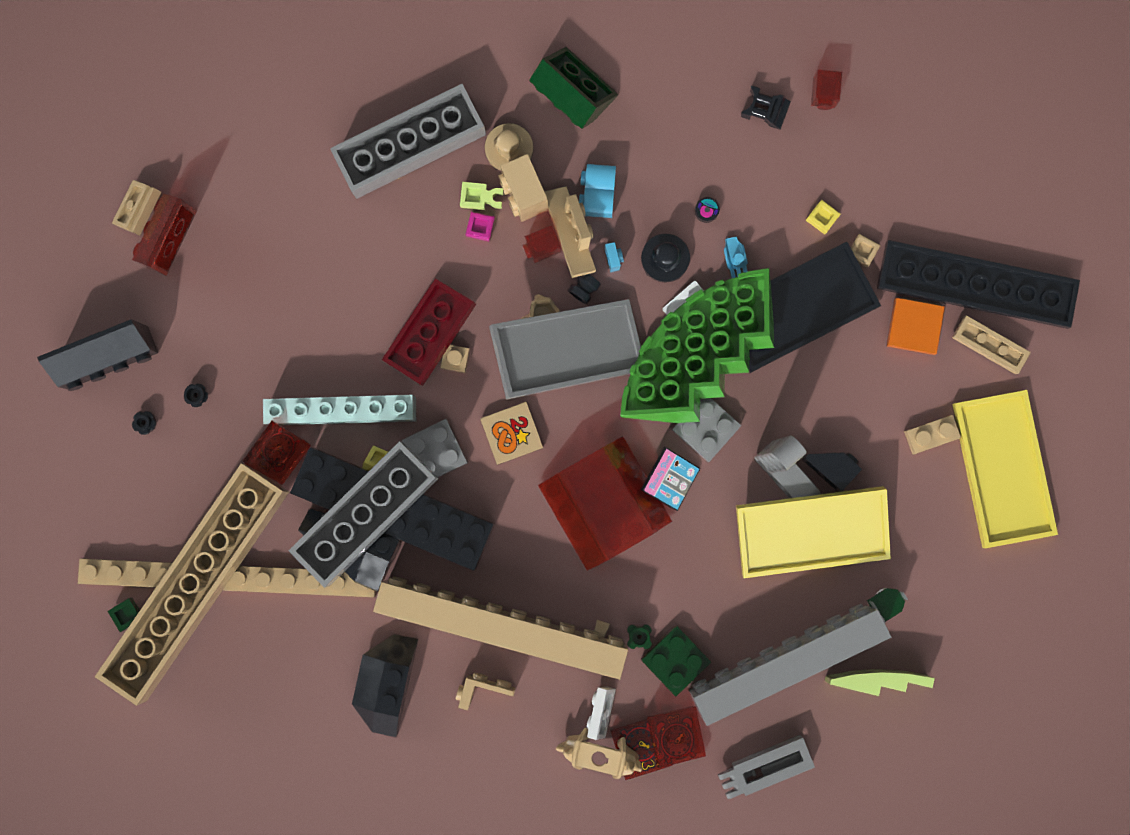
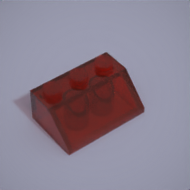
[132,194,197,276]

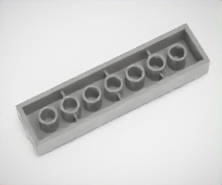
[689,604,892,726]

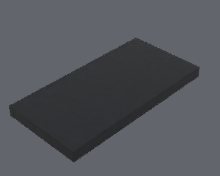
[749,241,881,374]

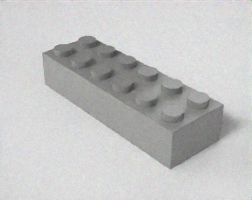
[330,84,486,199]
[288,441,439,588]

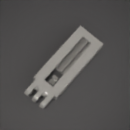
[718,735,815,799]

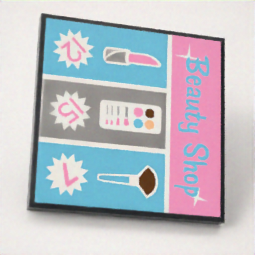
[641,446,701,511]

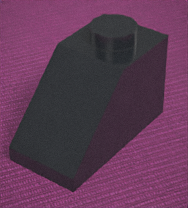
[801,452,862,492]

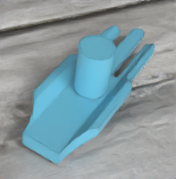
[724,237,748,278]

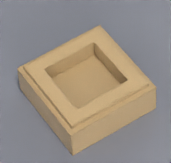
[851,234,880,268]

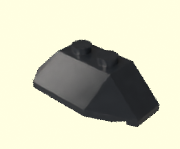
[352,634,418,737]

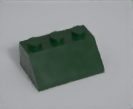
[529,47,619,129]

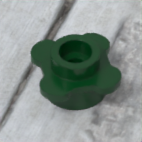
[627,624,652,649]

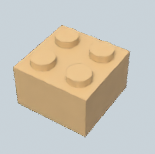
[498,154,548,222]

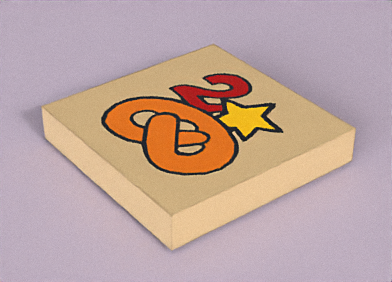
[481,402,543,465]

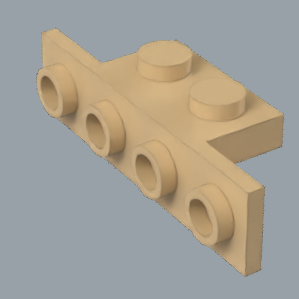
[544,187,596,278]

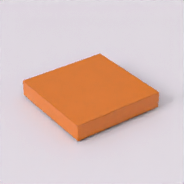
[886,298,945,355]

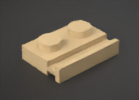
[112,180,161,236]

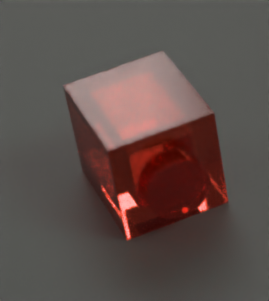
[811,70,842,110]
[522,225,561,263]

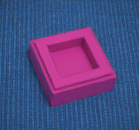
[466,212,495,242]

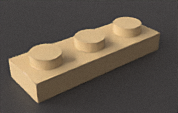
[952,315,1031,374]

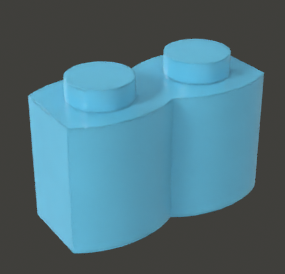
[579,164,616,218]

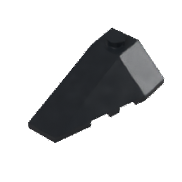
[298,509,400,592]

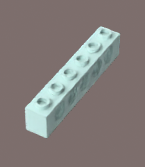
[263,395,416,426]

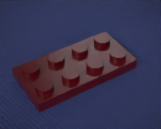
[382,278,476,386]

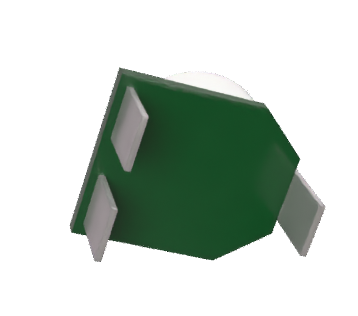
[866,588,908,623]

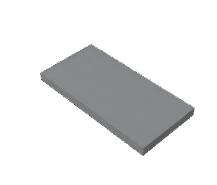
[489,299,641,400]

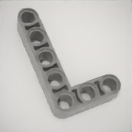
[754,435,821,498]

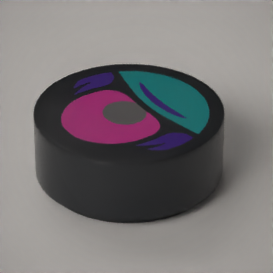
[695,197,720,223]

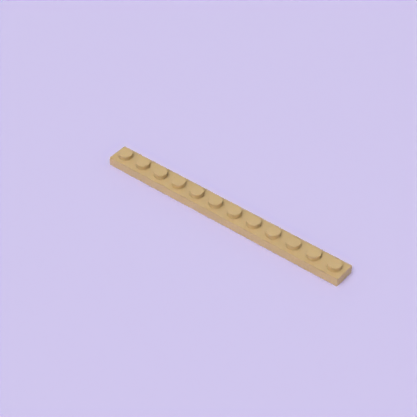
[78,558,376,597]

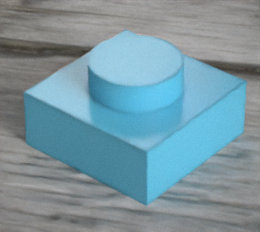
[604,242,624,273]

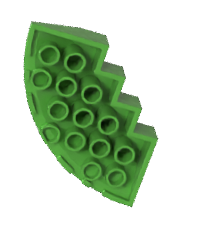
[620,268,774,423]

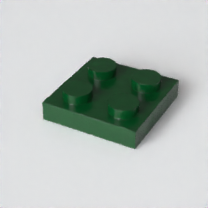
[641,625,711,697]

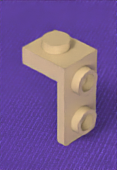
[456,673,516,710]

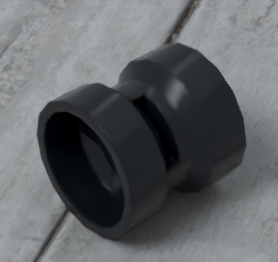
[567,274,601,305]

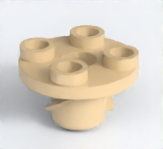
[485,123,533,171]

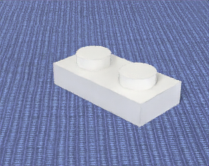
[587,686,616,740]

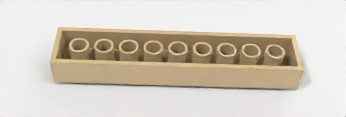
[95,463,289,706]
[373,576,628,680]

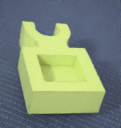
[460,182,503,210]

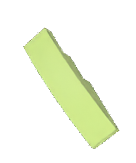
[825,669,935,696]

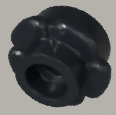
[184,383,208,407]
[132,411,156,435]

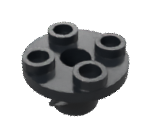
[641,234,690,283]

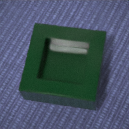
[107,597,140,632]

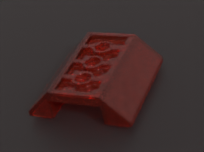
[538,436,672,571]

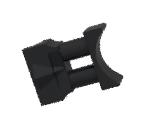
[741,86,791,130]

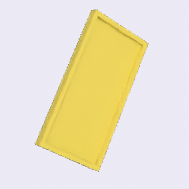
[952,390,1058,548]
[736,486,891,578]

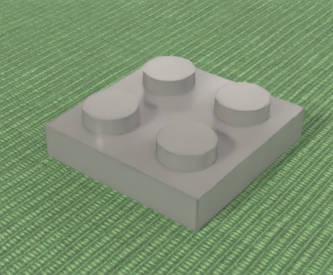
[672,398,741,462]
[402,419,468,477]

